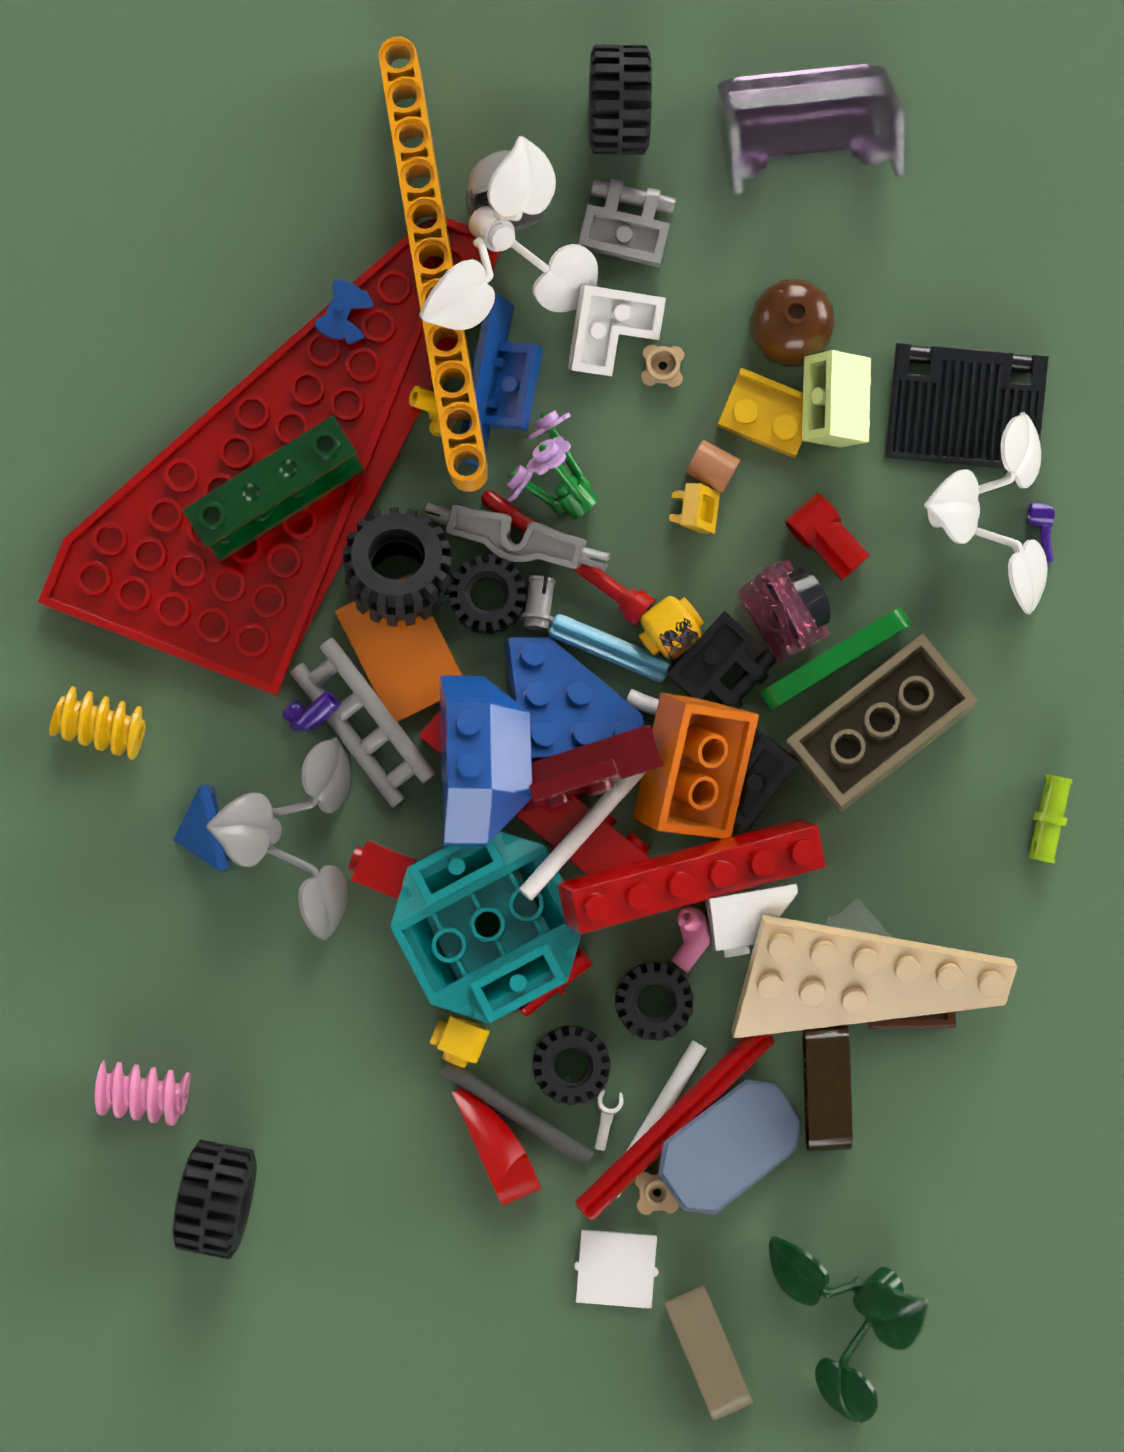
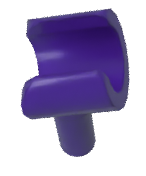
[1027,503,1055,562]

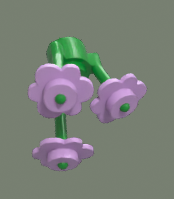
[506,410,598,519]

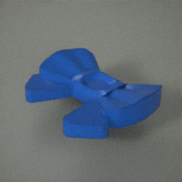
[315,280,373,344]

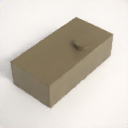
[786,633,978,814]

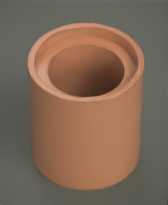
[685,440,741,494]

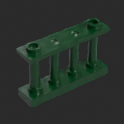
[183,415,365,562]

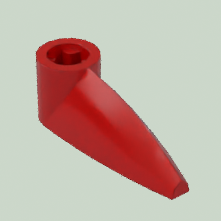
[452,1088,542,1207]

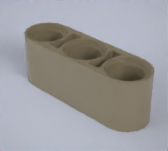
[664,1285,754,1421]

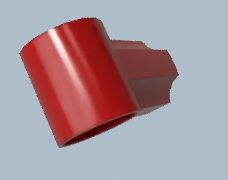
[785,493,870,581]

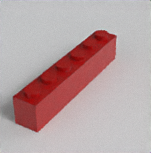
[419,710,651,875]
[557,819,826,934]

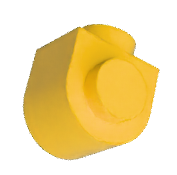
[429,1013,490,1068]

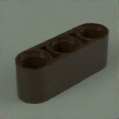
[802,1025,853,1151]

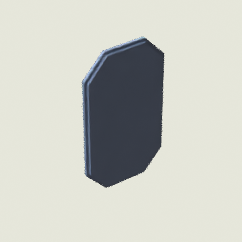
[658,1080,801,1214]

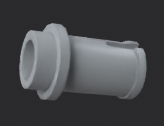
[520,575,556,631]

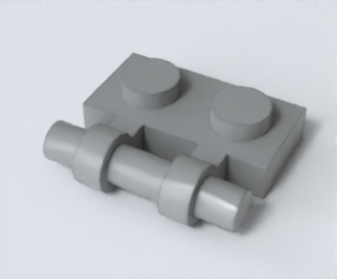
[578,179,676,268]

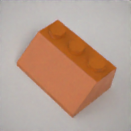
[632,693,759,839]

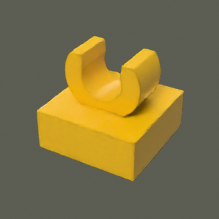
[669,483,720,534]

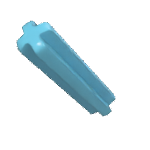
[549,614,671,682]

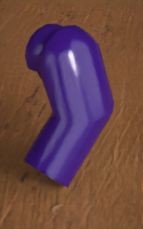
[282,691,340,731]

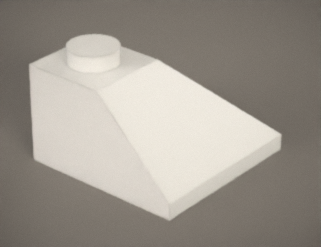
[705,884,798,958]

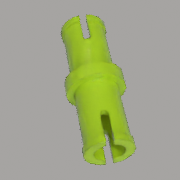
[1027,774,1073,864]

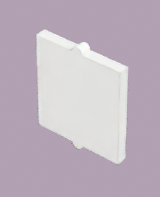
[574,1229,659,1309]

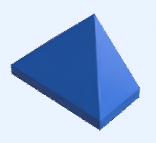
[173,784,233,872]

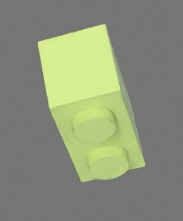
[802,350,871,448]

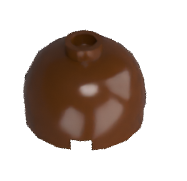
[750,279,835,366]

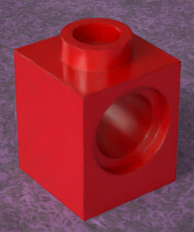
[348,840,418,899]

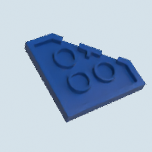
[505,637,644,763]

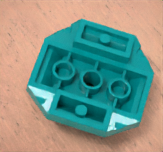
[390,831,582,1023]

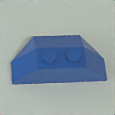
[440,675,532,846]

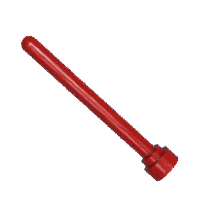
[481,490,656,627]

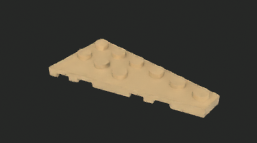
[731,914,1017,1038]

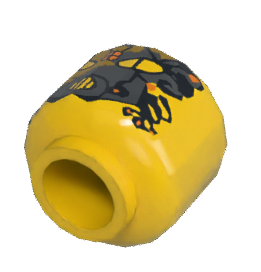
[638,596,704,660]

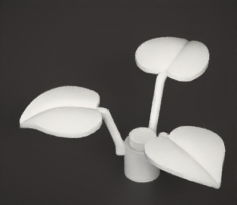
[419,136,598,330]
[924,412,1048,614]

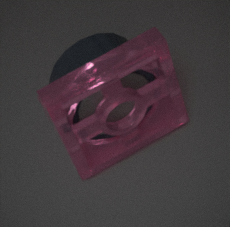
[738,560,831,665]

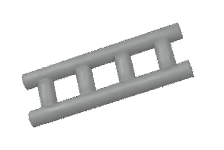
[290,637,436,808]

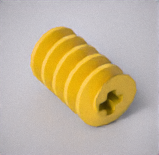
[49,686,146,760]

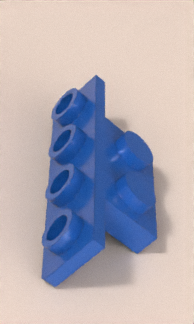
[458,294,543,468]

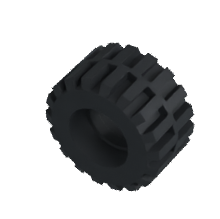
[589,45,652,155]
[342,507,452,627]
[173,1139,257,1260]

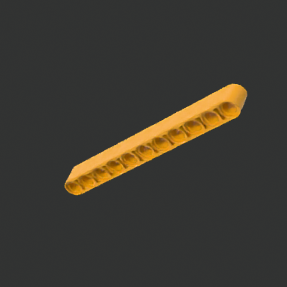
[379,37,488,492]

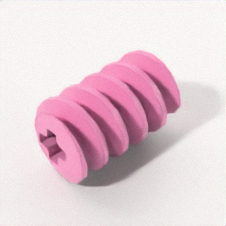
[94,1060,191,1126]

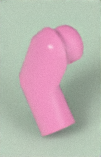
[671,907,711,973]

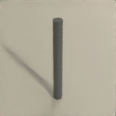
[439,1061,594,1167]

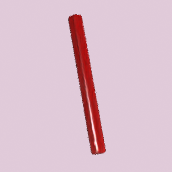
[575,1034,774,1220]

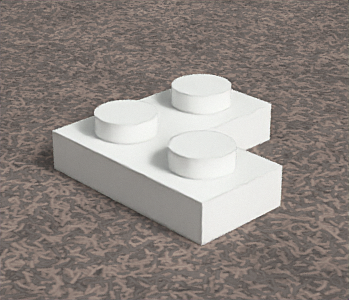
[567,284,666,376]

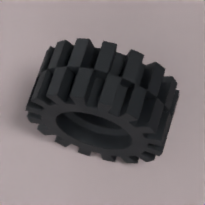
[449,554,526,635]
[615,962,694,1041]
[533,1025,611,1105]

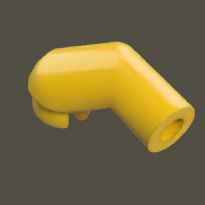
[409,386,456,437]

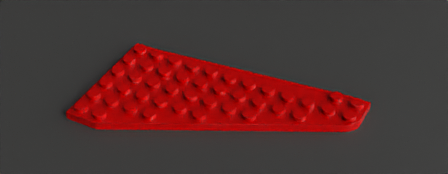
[38,218,501,696]

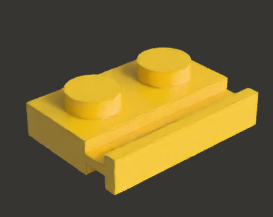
[717,368,803,459]

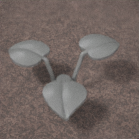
[206,736,352,940]

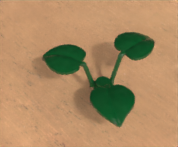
[769,1236,928,1423]

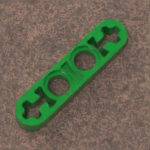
[760,606,912,711]

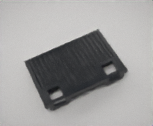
[885,343,1049,468]

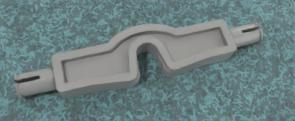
[423,502,610,571]

